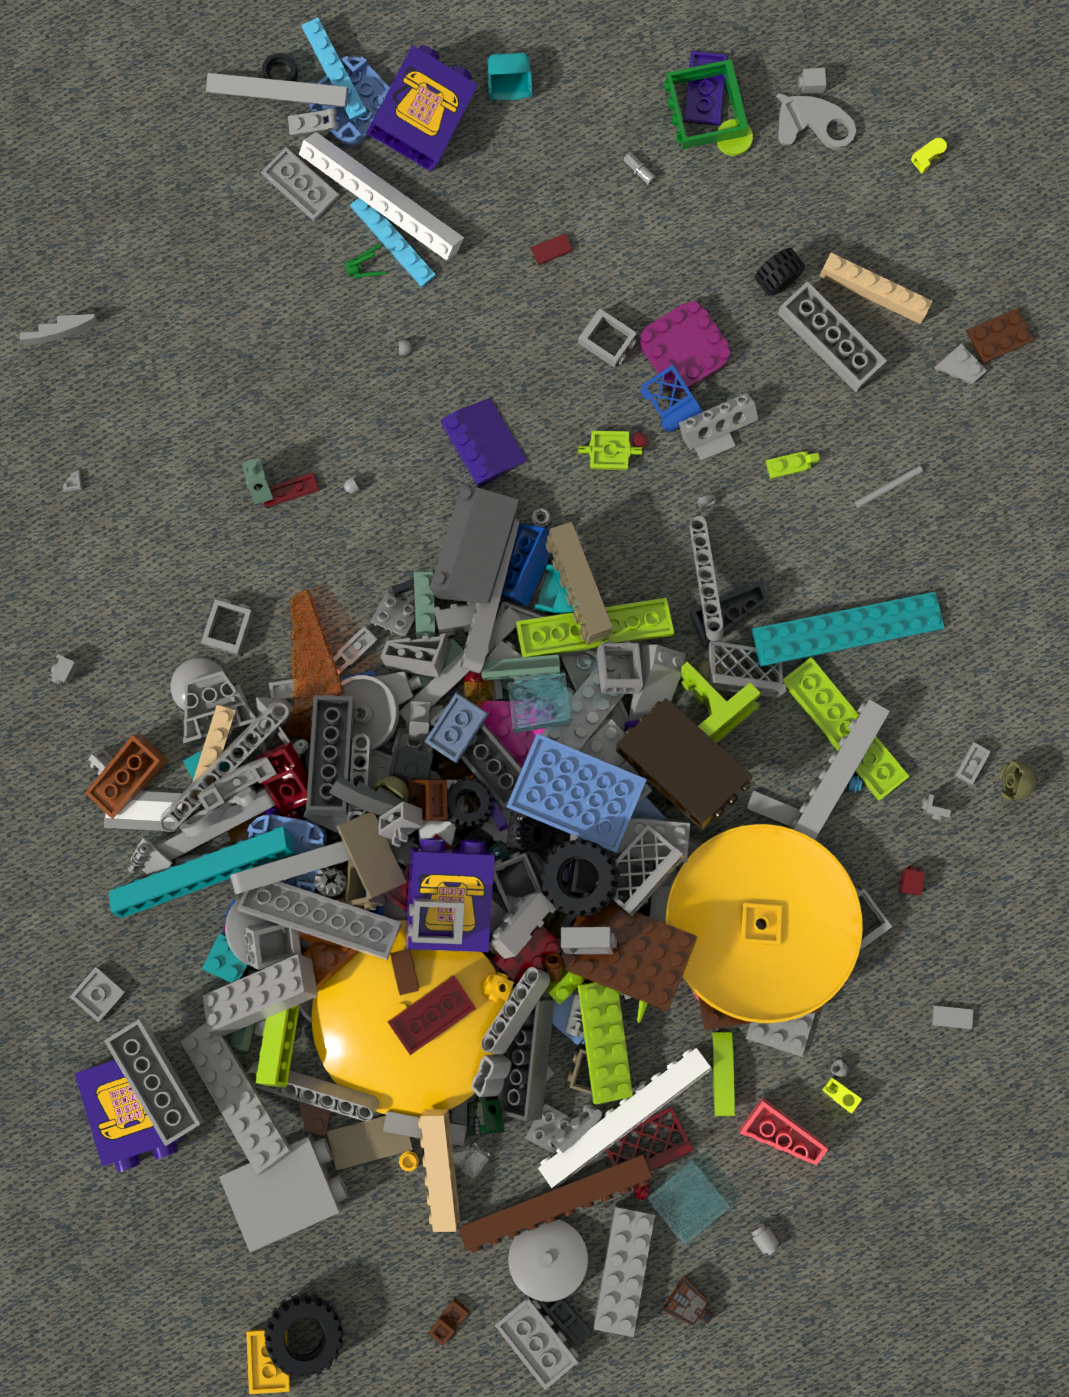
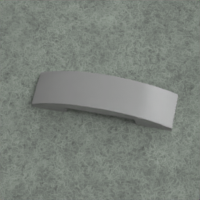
[197,757,277,812]

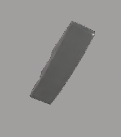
[329,776,403,816]

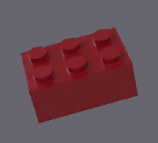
[492,925,562,984]

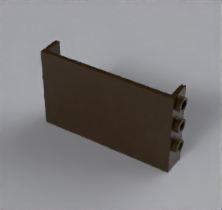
[616,698,753,830]

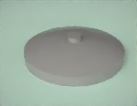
[330,675,399,752]
[225,895,300,968]
[508,1219,588,1302]

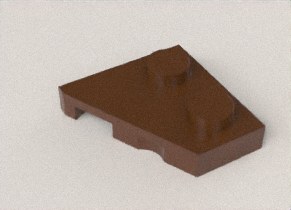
[298,1101,331,1136]

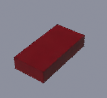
[531,233,572,266]

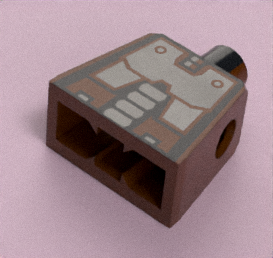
[663,1276,714,1325]

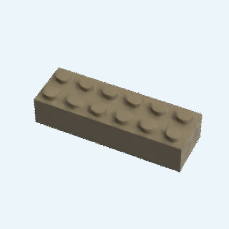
[546,522,613,645]

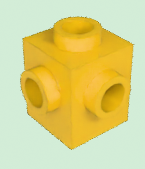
[483,972,514,1003]

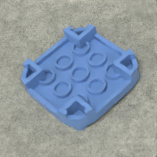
[308,56,389,146]
[247,814,327,893]

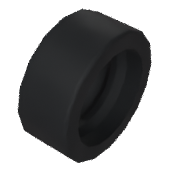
[262,53,298,82]

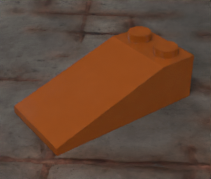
[85,735,169,819]

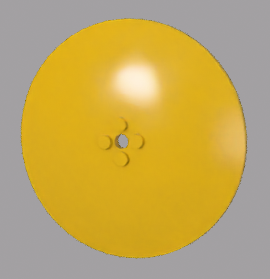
[665,824,863,1023]
[311,919,506,1117]

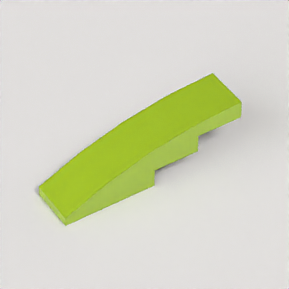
[712,1032,735,1116]

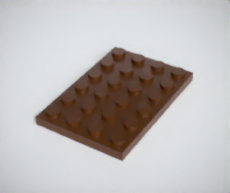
[561,902,698,1012]

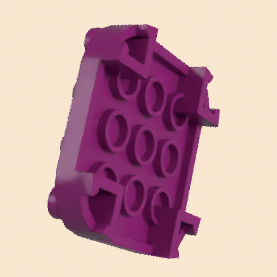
[640,301,730,392]

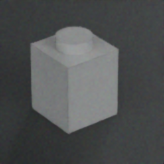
[798,68,826,94]

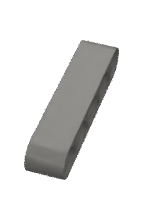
[348,734,371,821]
[481,967,550,1055]

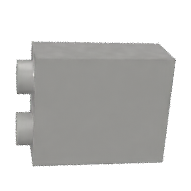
[219,1134,349,1252]

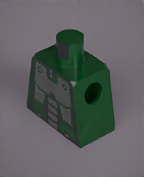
[467,1095,505,1136]

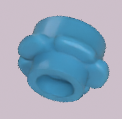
[849,775,863,793]

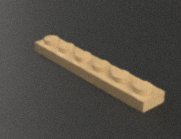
[184,704,236,816]

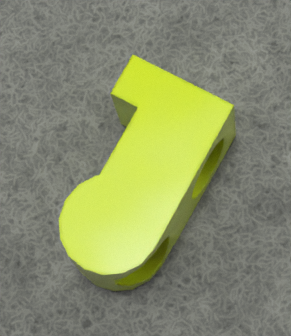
[911,138,947,174]
[822,1078,862,1114]

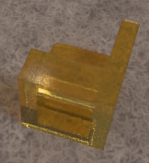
[464,680,493,705]

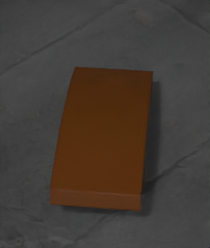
[282,712,312,743]
[390,949,419,995]
[428,1298,470,1346]

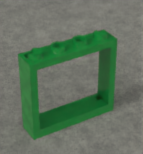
[663,59,748,150]

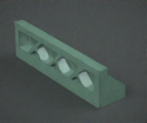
[481,655,561,681]

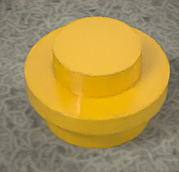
[399,1151,419,1171]

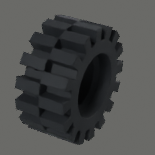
[517,816,553,852]

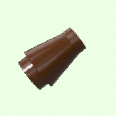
[544,953,564,982]

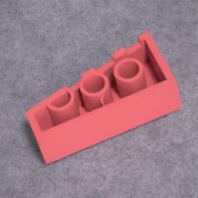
[739,1097,828,1165]

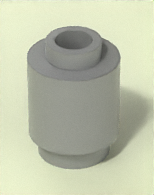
[751,1223,779,1255]

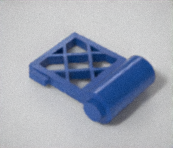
[640,364,703,433]

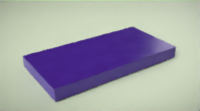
[684,51,727,126]

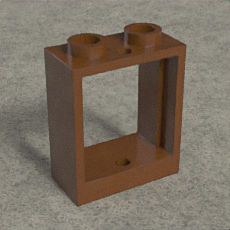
[408,779,448,821]

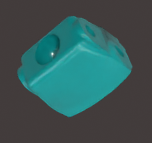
[487,52,532,100]
[535,565,574,615]

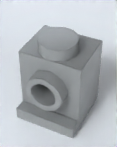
[51,654,79,686]

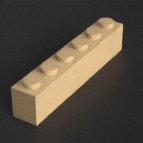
[820,253,932,324]
[418,1109,461,1232]

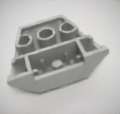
[183,671,256,743]

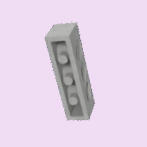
[679,393,758,450]

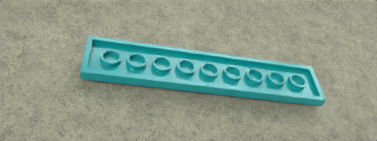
[752,592,945,667]

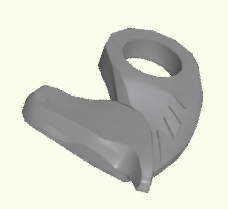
[776,93,856,150]
[180,785,258,837]

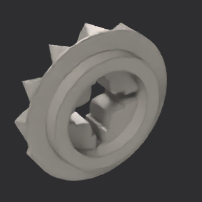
[315,866,346,896]

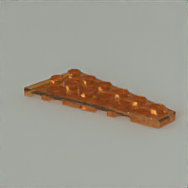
[290,590,345,715]

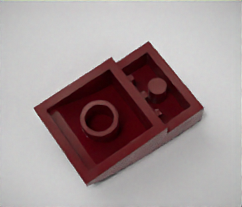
[256,742,308,813]

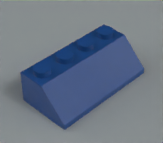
[501,523,552,606]

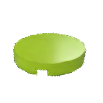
[717,119,753,156]

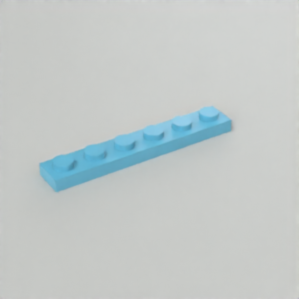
[302,17,367,122]
[350,198,436,288]

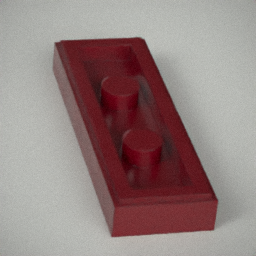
[264,472,320,508]

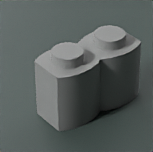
[471,1054,511,1097]

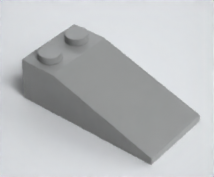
[628,645,686,721]

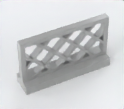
[707,641,786,698]
[595,825,685,916]

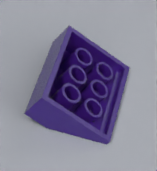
[440,398,527,488]

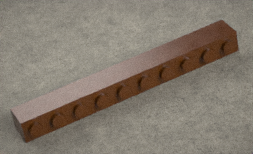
[458,1155,654,1253]

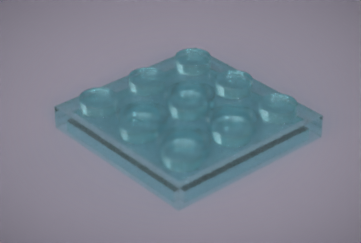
[508,673,572,733]
[646,1159,730,1246]

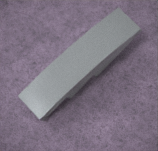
[20,314,99,345]
[383,1111,467,1146]

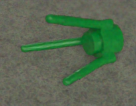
[344,243,387,279]

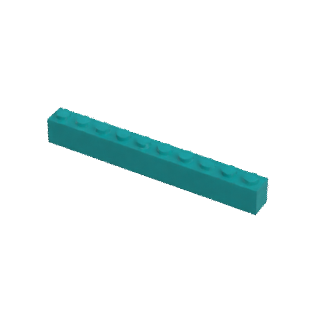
[109,827,295,919]

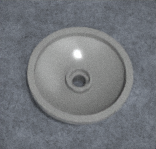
[170,658,226,711]

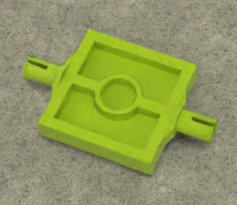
[578,431,642,470]

